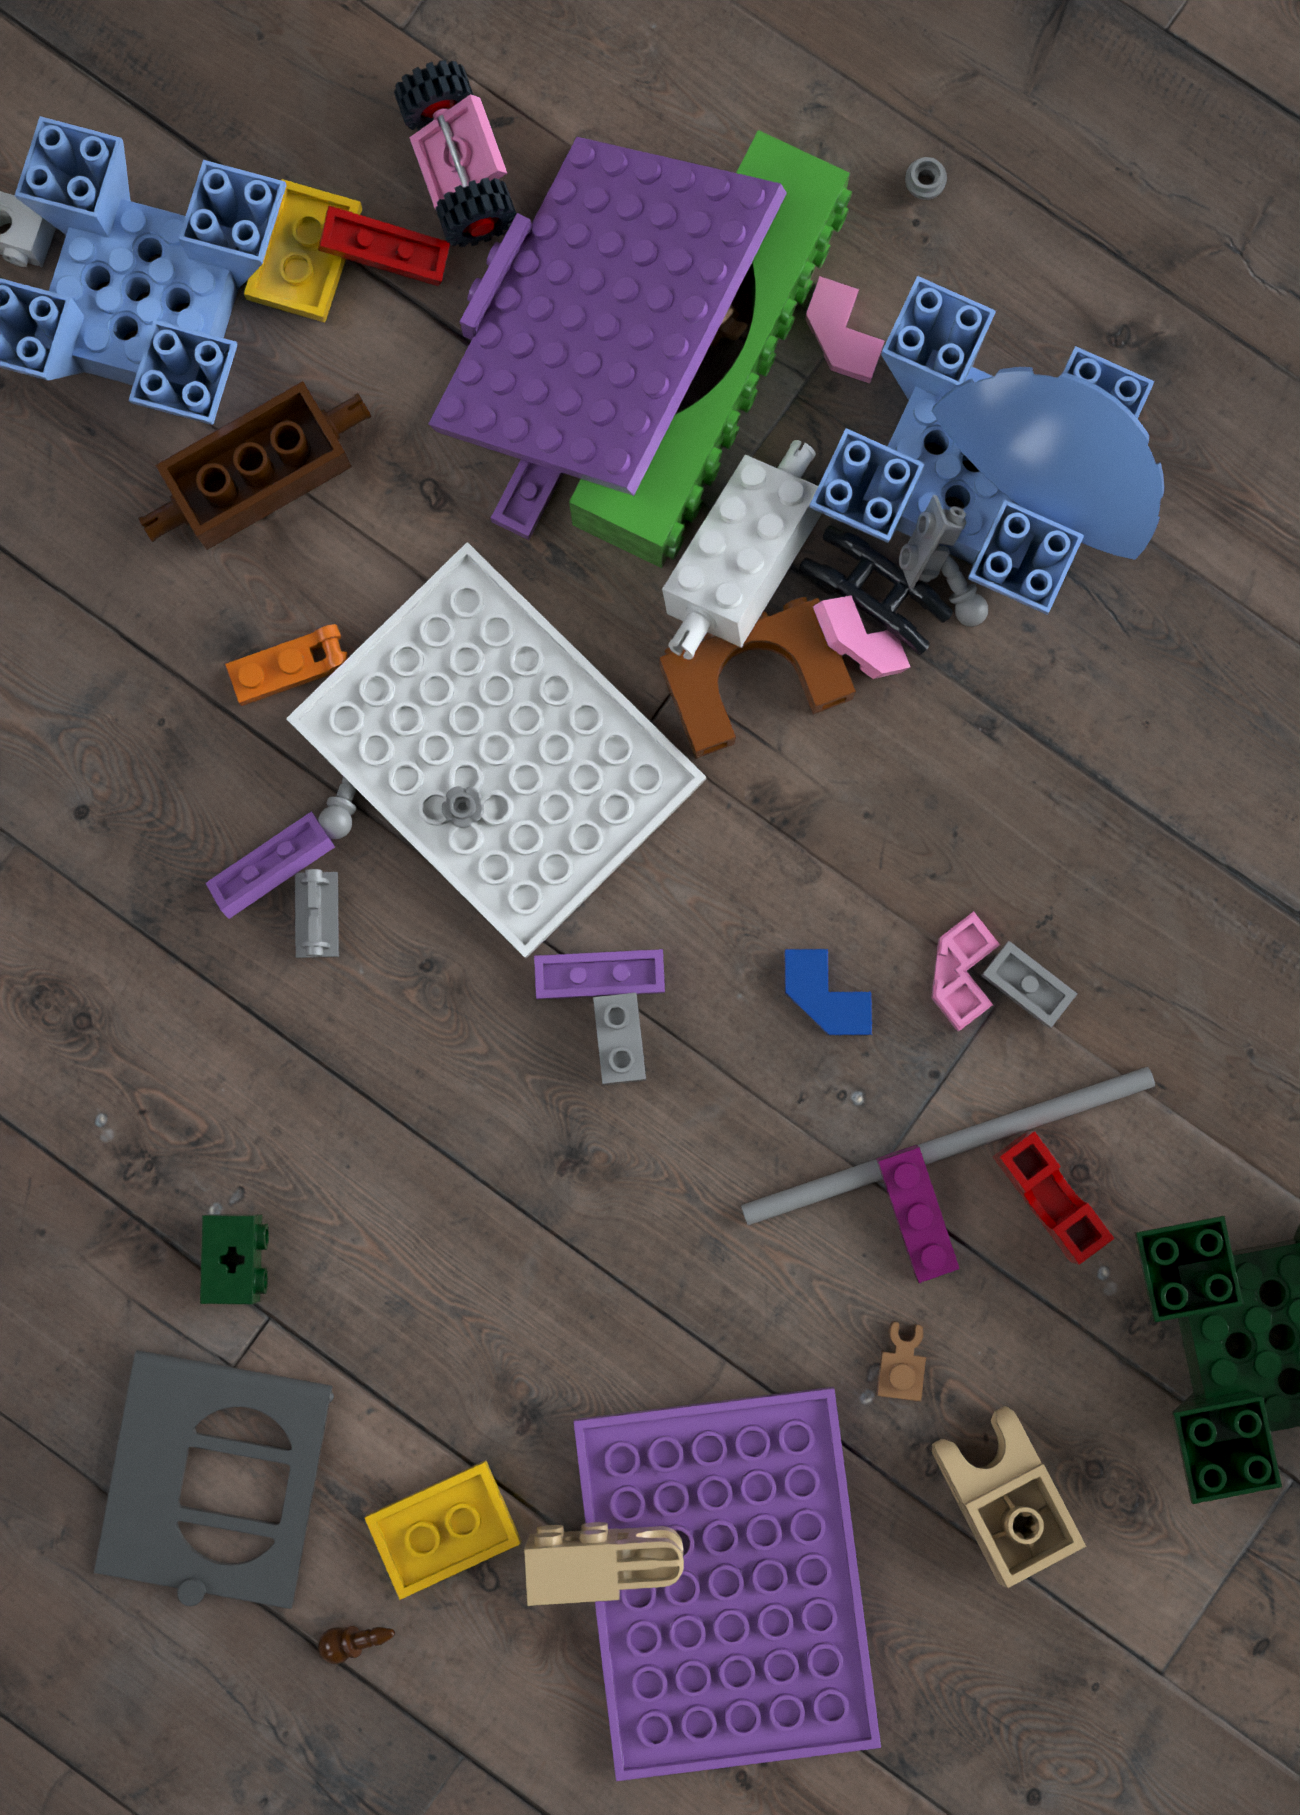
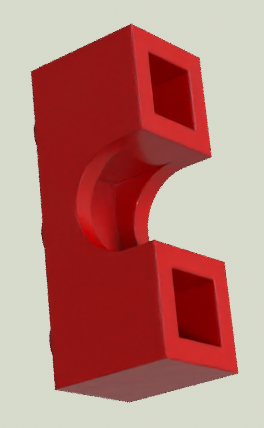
[992,1131,1115,1265]

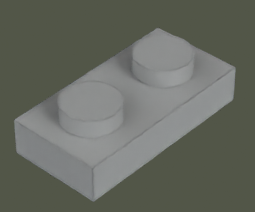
[981,941,1077,1028]

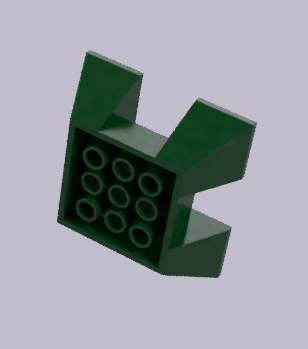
[1134,1216,1300,1504]

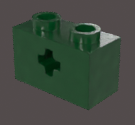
[200,1214,269,1304]

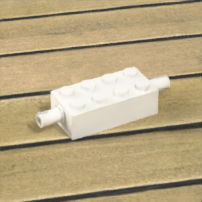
[662,440,822,660]

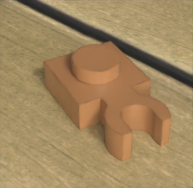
[876,1321,926,1401]

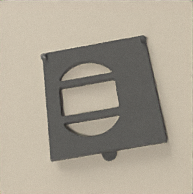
[94,1350,334,1609]

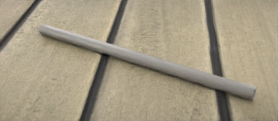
[741,1067,1155,1226]

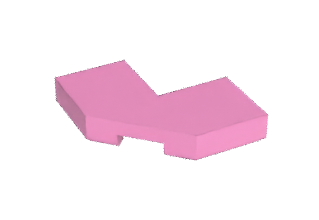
[805,276,885,383]
[813,595,910,679]
[931,911,1000,1031]

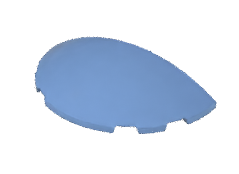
[931,367,1164,560]

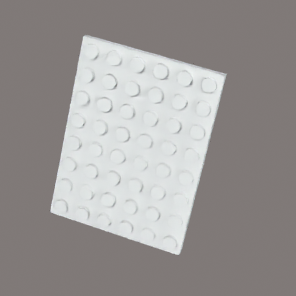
[286,542,706,958]

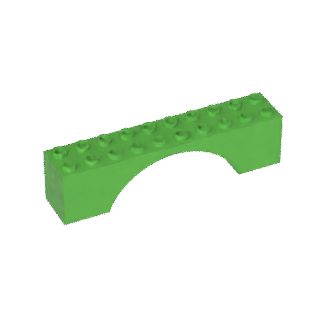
[569,130,852,568]

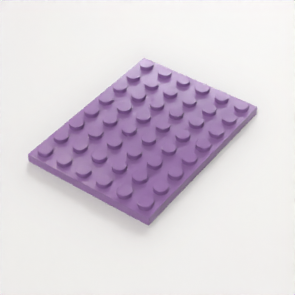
[428,137,787,496]
[573,1387,881,1781]

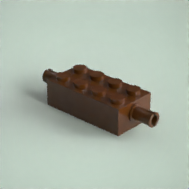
[138,381,372,550]

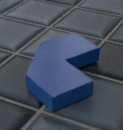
[784,949,872,1035]

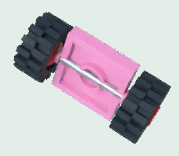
[394,60,517,247]

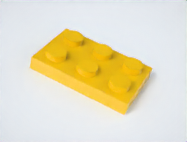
[244,179,362,323]
[364,1460,522,1600]

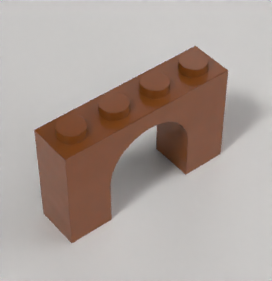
[659,597,856,759]

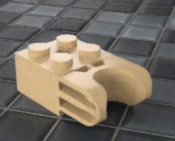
[932,1406,1086,1588]
[524,1522,684,1606]

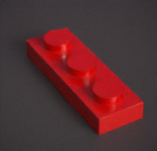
[318,206,450,286]

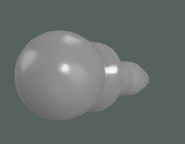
[941,555,988,627]
[318,776,356,839]

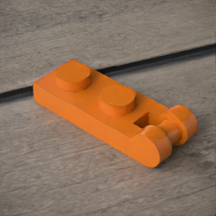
[225,624,349,706]

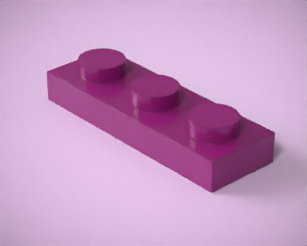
[876,1144,960,1283]

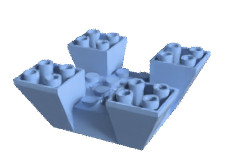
[0,116,286,425]
[809,276,1155,615]

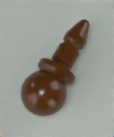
[318,1626,395,1664]

